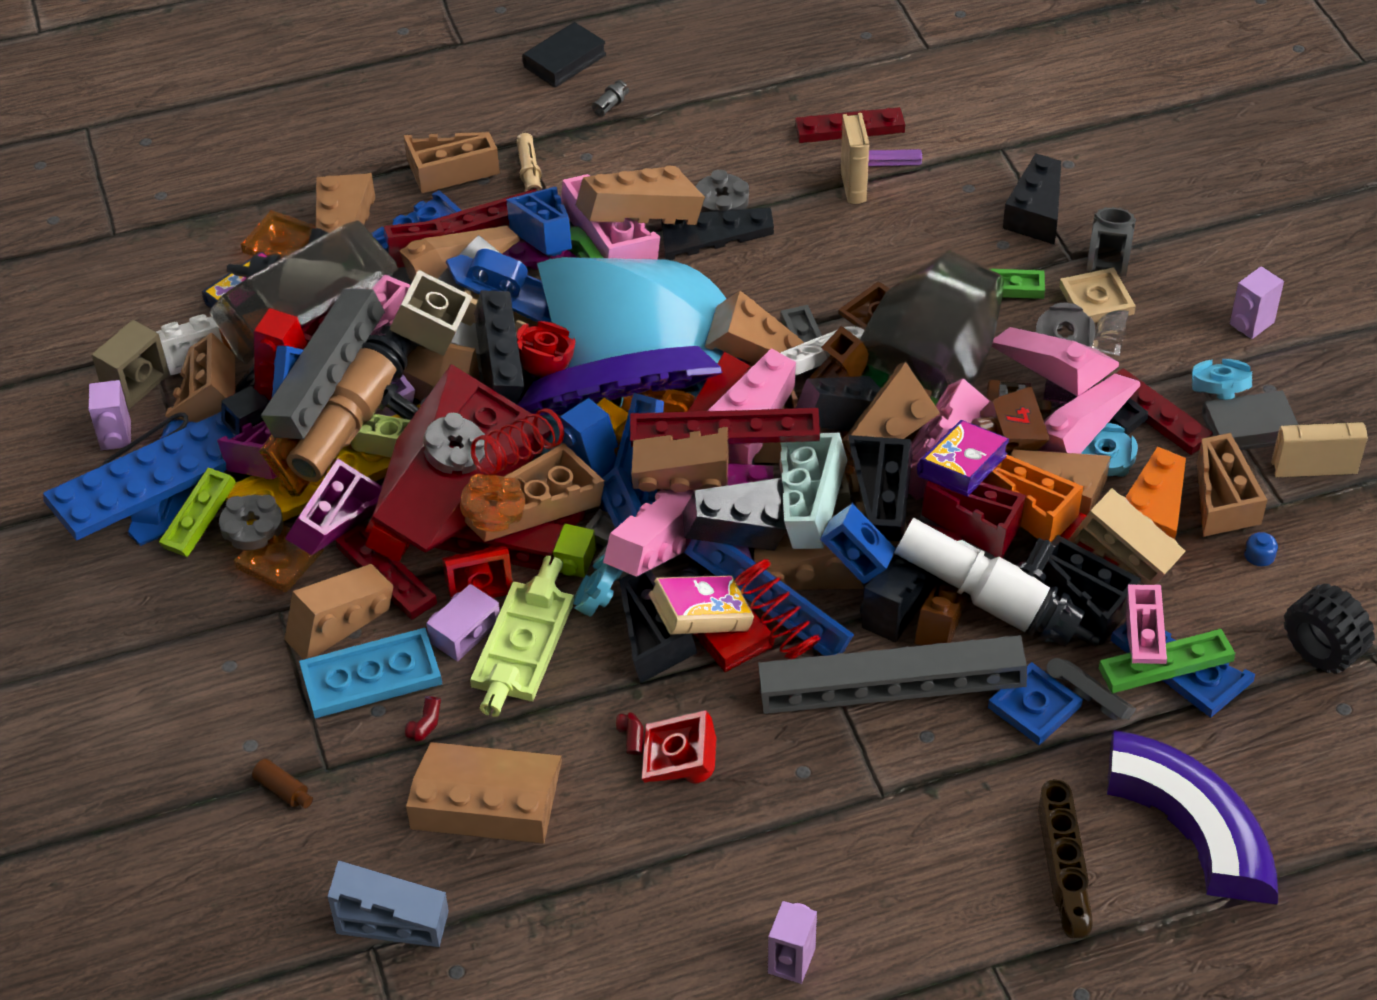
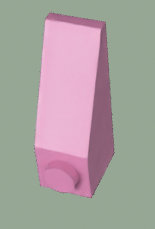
[1126,585,1167,664]

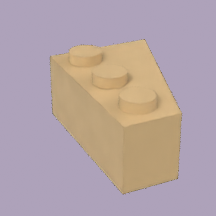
[1068,488,1185,585]

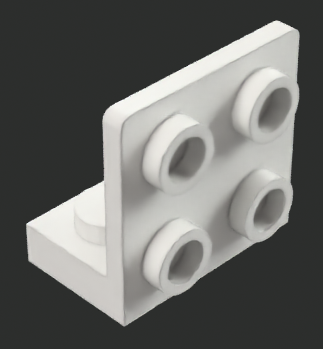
[156,314,223,375]

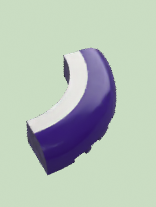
[1107,730,1278,905]

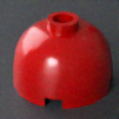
[517,321,576,378]

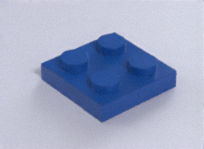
[988,662,1083,745]

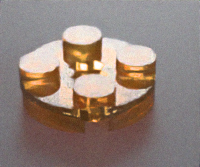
[460,474,525,532]

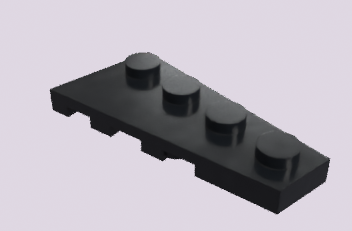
[661,207,774,260]

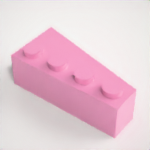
[561,174,660,259]
[908,379,990,500]

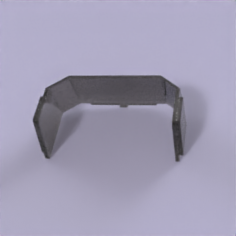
[210,220,399,364]

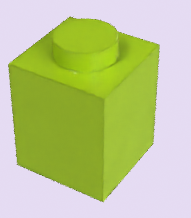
[553,524,596,577]

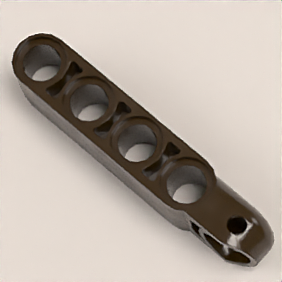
[1038,779,1093,938]

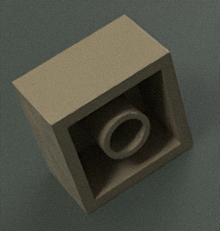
[389,270,473,356]
[91,320,169,410]

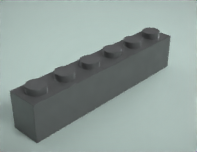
[261,289,385,439]

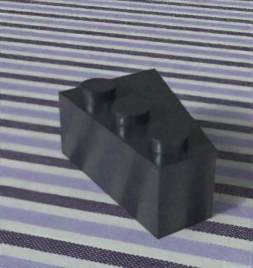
[848,435,913,541]

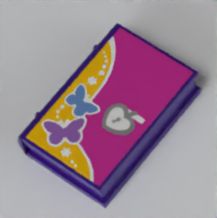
[917,420,1009,497]

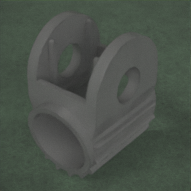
[1086,206,1136,277]

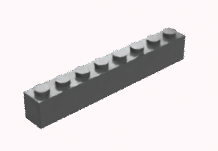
[758,635,1027,714]

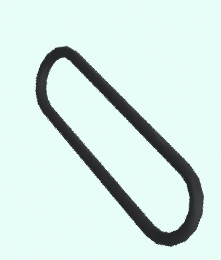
[101,412,189,466]

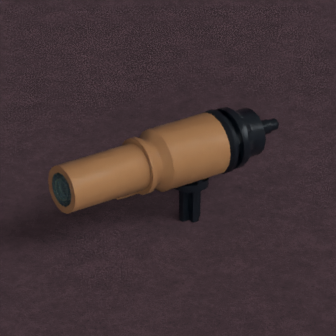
[287,326,419,482]

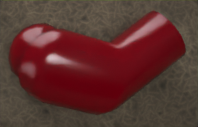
[405,696,441,742]
[616,712,644,755]

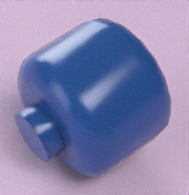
[1244,532,1278,566]

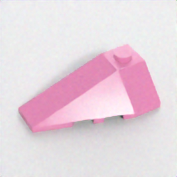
[1038,374,1141,454]

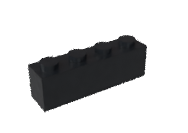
[474,290,524,405]

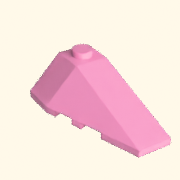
[990,327,1119,396]

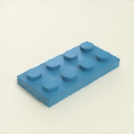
[299,628,442,718]

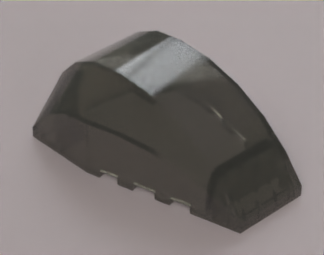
[860,250,1004,400]

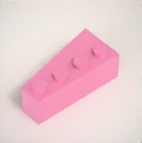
[708,348,796,465]
[603,489,695,577]

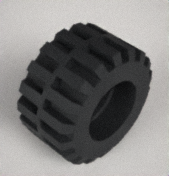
[1284,583,1375,674]

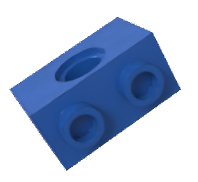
[820,503,896,584]

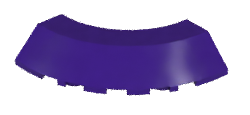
[518,346,722,416]

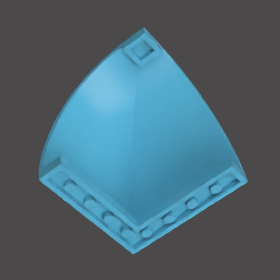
[537,257,752,403]

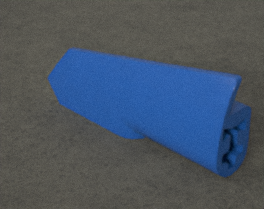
[446,248,552,323]
[128,420,197,546]

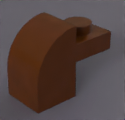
[809,326,868,379]

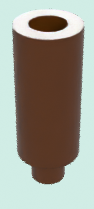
[252,758,313,809]

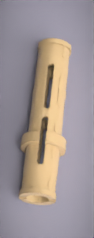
[516,133,542,192]

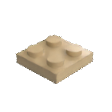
[1059,268,1136,323]

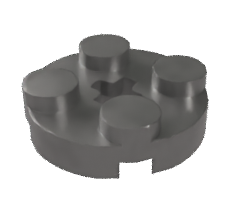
[696,170,749,212]
[1035,303,1095,347]
[423,412,485,474]
[219,495,283,550]

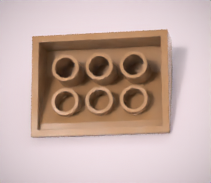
[406,742,562,844]

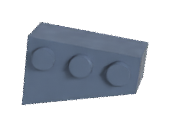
[328,860,449,947]

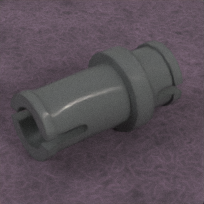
[591,80,629,117]

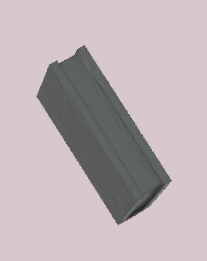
[1202,390,1299,450]

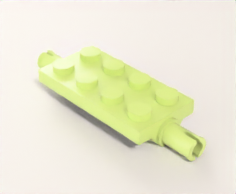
[470,556,574,717]

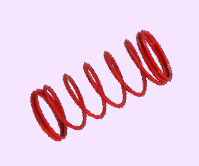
[471,408,564,476]
[734,559,821,660]

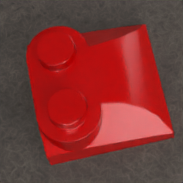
[642,710,716,784]

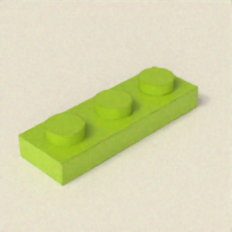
[159,467,236,557]

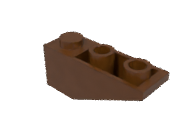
[914,579,969,646]

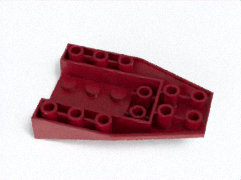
[372,364,554,553]

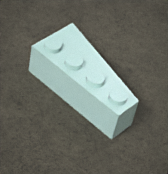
[780,433,847,549]

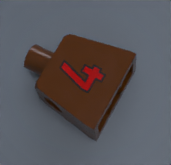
[971,387,1050,452]

